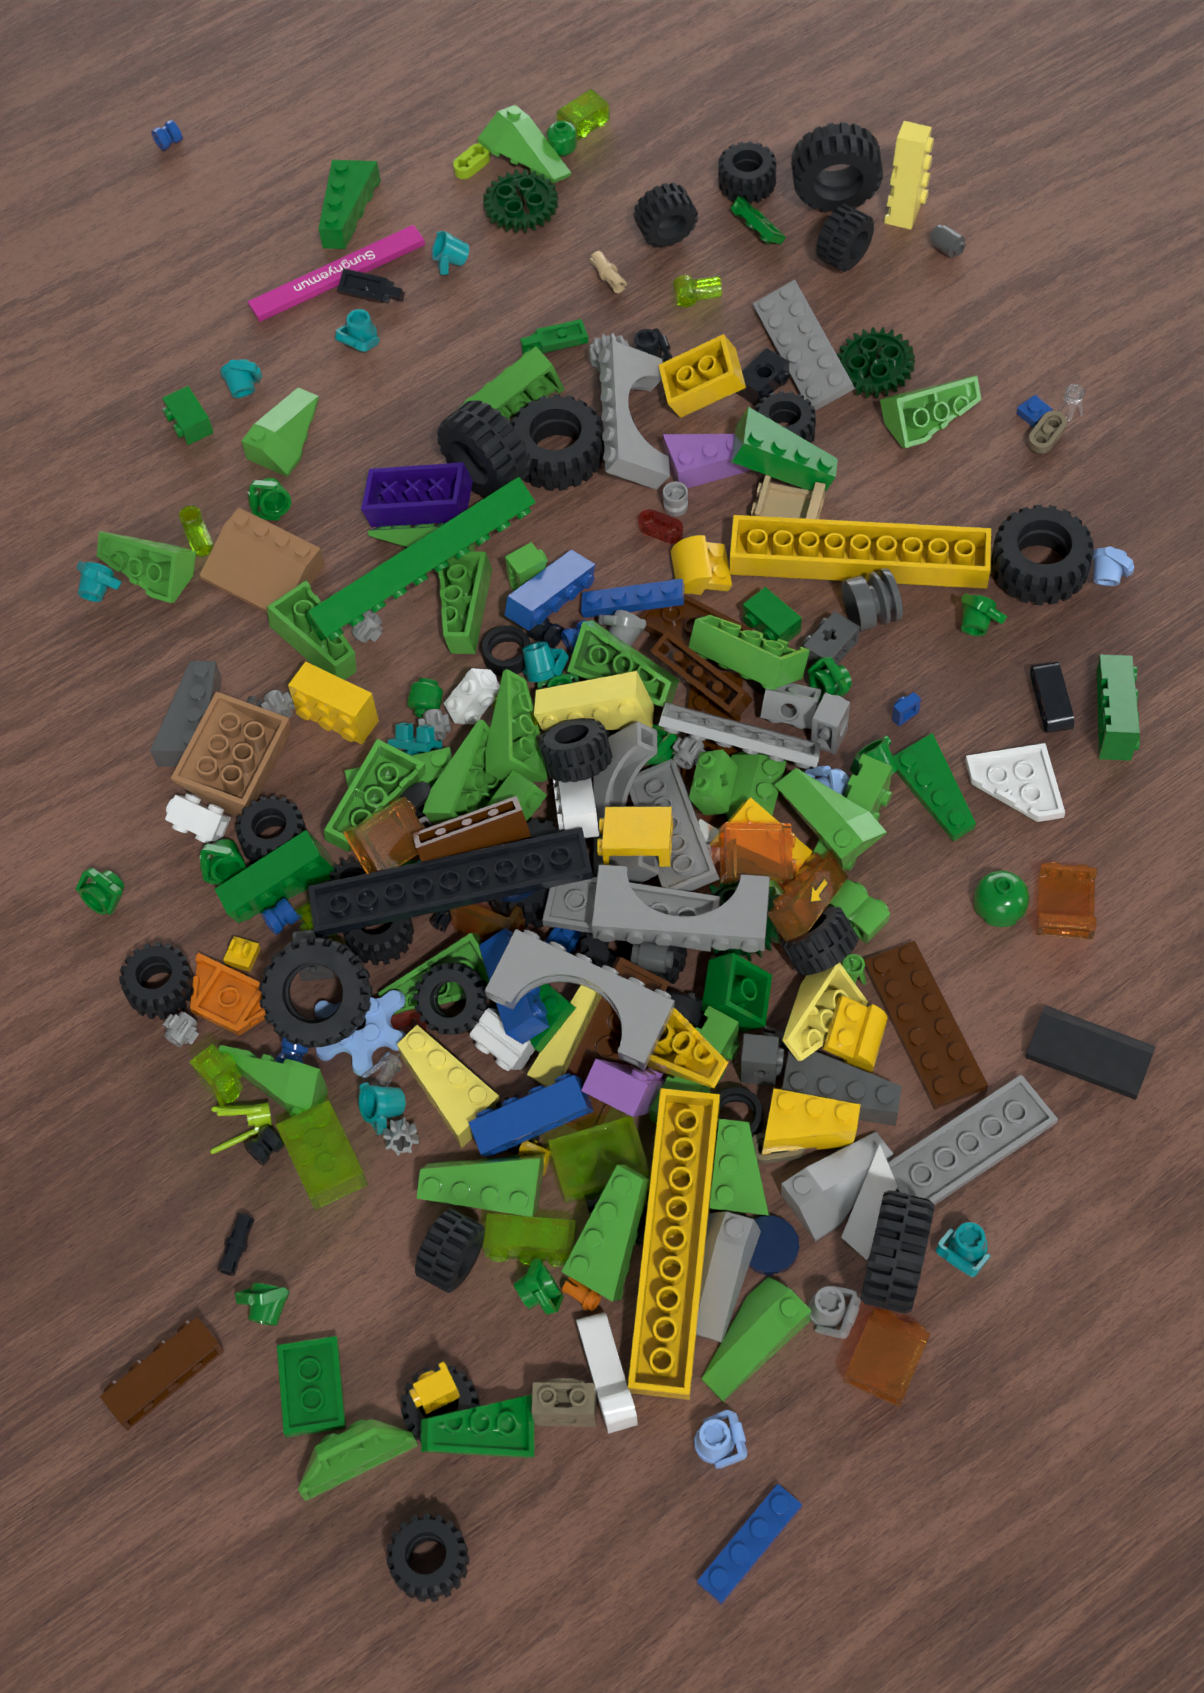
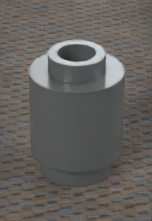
[930,224,966,258]
[631,942,674,973]

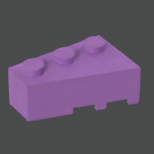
[663,434,750,488]
[581,1059,666,1117]

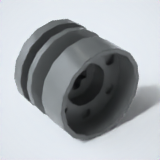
[841,568,903,633]

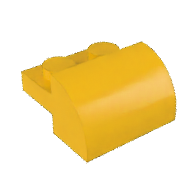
[671,535,732,595]
[823,996,888,1074]

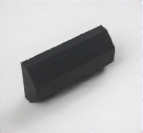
[1025,1005,1156,1100]

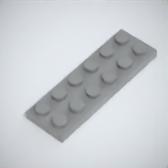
[753,280,855,411]
[659,702,821,769]
[629,758,720,892]
[543,877,720,952]
[888,1074,1058,1205]

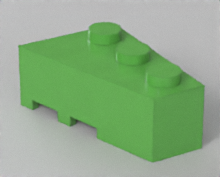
[709,1119,769,1215]

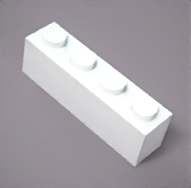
[553,778,599,838]

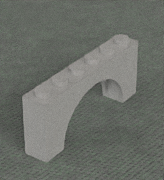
[598,340,670,490]
[594,721,659,884]
[592,865,770,953]
[485,930,674,1070]

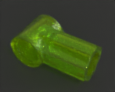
[673,275,722,308]
[179,505,214,558]

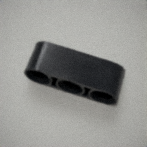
[1030,662,1074,733]

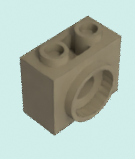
[532,1378,597,1427]

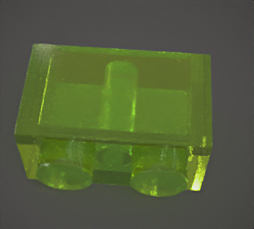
[557,89,610,141]

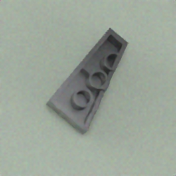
[150,661,222,767]
[782,1050,902,1126]

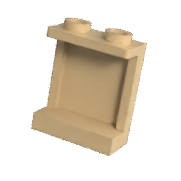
[751,475,825,519]

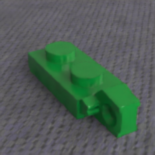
[731,196,786,245]
[520,319,589,355]

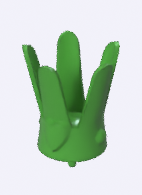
[842,954,866,985]

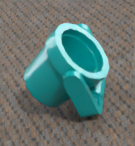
[432,231,469,275]
[335,309,380,352]
[220,359,263,398]
[76,561,122,602]
[523,642,569,682]
[358,1082,406,1136]
[935,1222,991,1277]

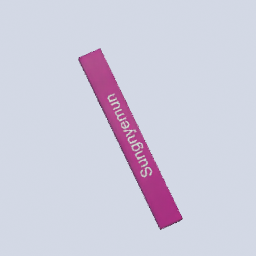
[248,225,425,322]

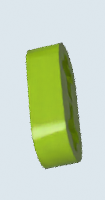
[453,143,490,179]

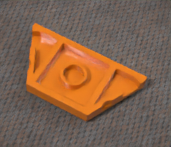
[190,953,266,1036]

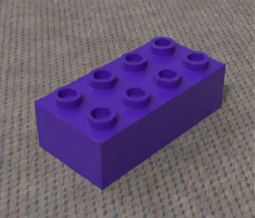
[361,462,473,527]

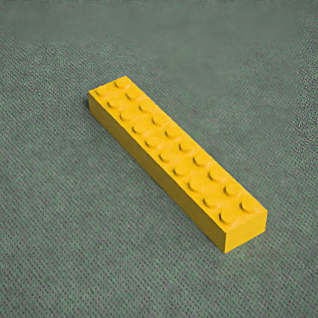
[730,515,991,589]
[628,1088,720,1400]

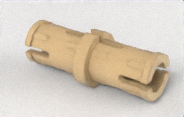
[589,251,627,293]

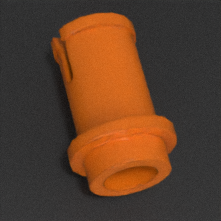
[562,1277,602,1311]

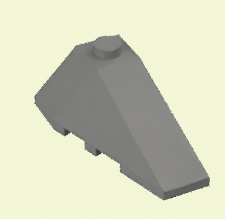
[781,1132,894,1242]
[696,1212,761,1343]

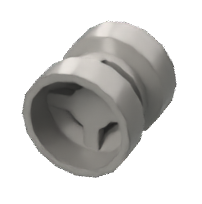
[663,481,688,517]

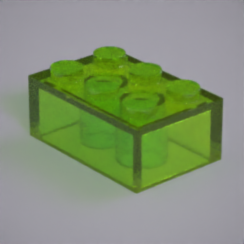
[276,1100,368,1210]
[548,1116,650,1204]

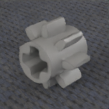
[352,611,383,643]
[261,690,295,718]
[418,709,451,740]
[672,736,706,769]
[163,1012,199,1047]
[383,1117,419,1156]

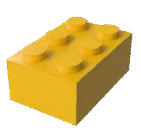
[659,334,746,418]
[288,661,379,744]

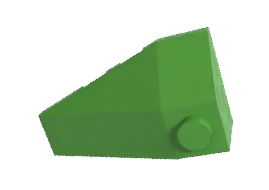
[477,105,571,183]
[241,388,319,477]
[97,531,196,603]
[775,768,887,868]
[378,933,489,1017]
[218,1045,328,1121]
[702,1277,812,1403]

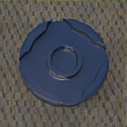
[749,1216,799,1276]

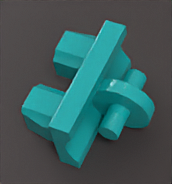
[388,723,442,756]

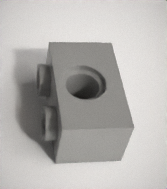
[760,683,821,729]
[811,693,850,755]

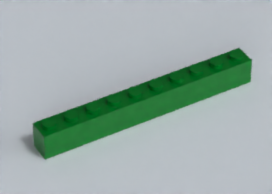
[304,477,536,641]

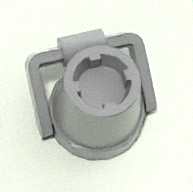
[598,610,646,647]
[809,1286,861,1339]

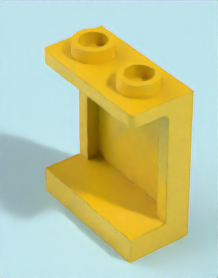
[597,807,673,867]

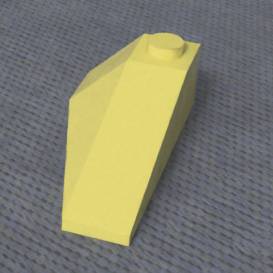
[783,963,868,1061]

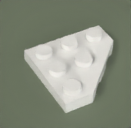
[965,743,1065,822]

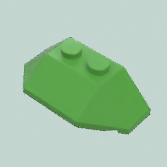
[724,751,787,820]
[298,1419,418,1501]

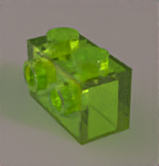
[189,1044,243,1106]

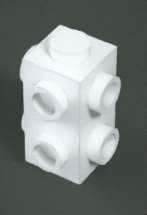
[444,668,500,724]
[165,793,231,844]

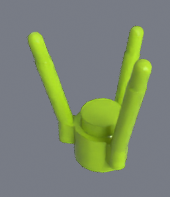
[210,1103,272,1154]

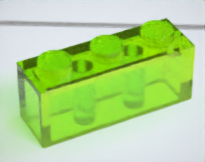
[483,1214,577,1267]

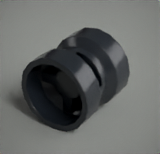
[528,618,564,649]
[244,1125,285,1166]

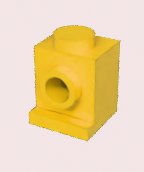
[409,1362,460,1414]

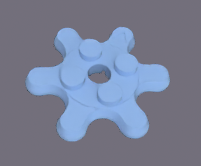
[314,990,406,1076]

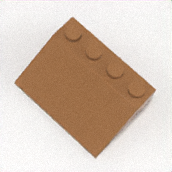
[199,507,325,613]
[171,691,291,816]

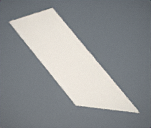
[841,1144,897,1260]

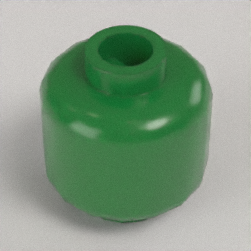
[547,121,577,156]
[407,678,443,718]

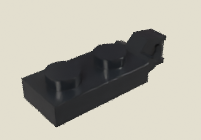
[337,268,405,303]

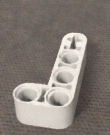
[576,1312,638,1434]

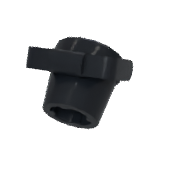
[632,328,672,363]

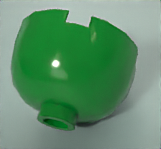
[973,870,1030,928]

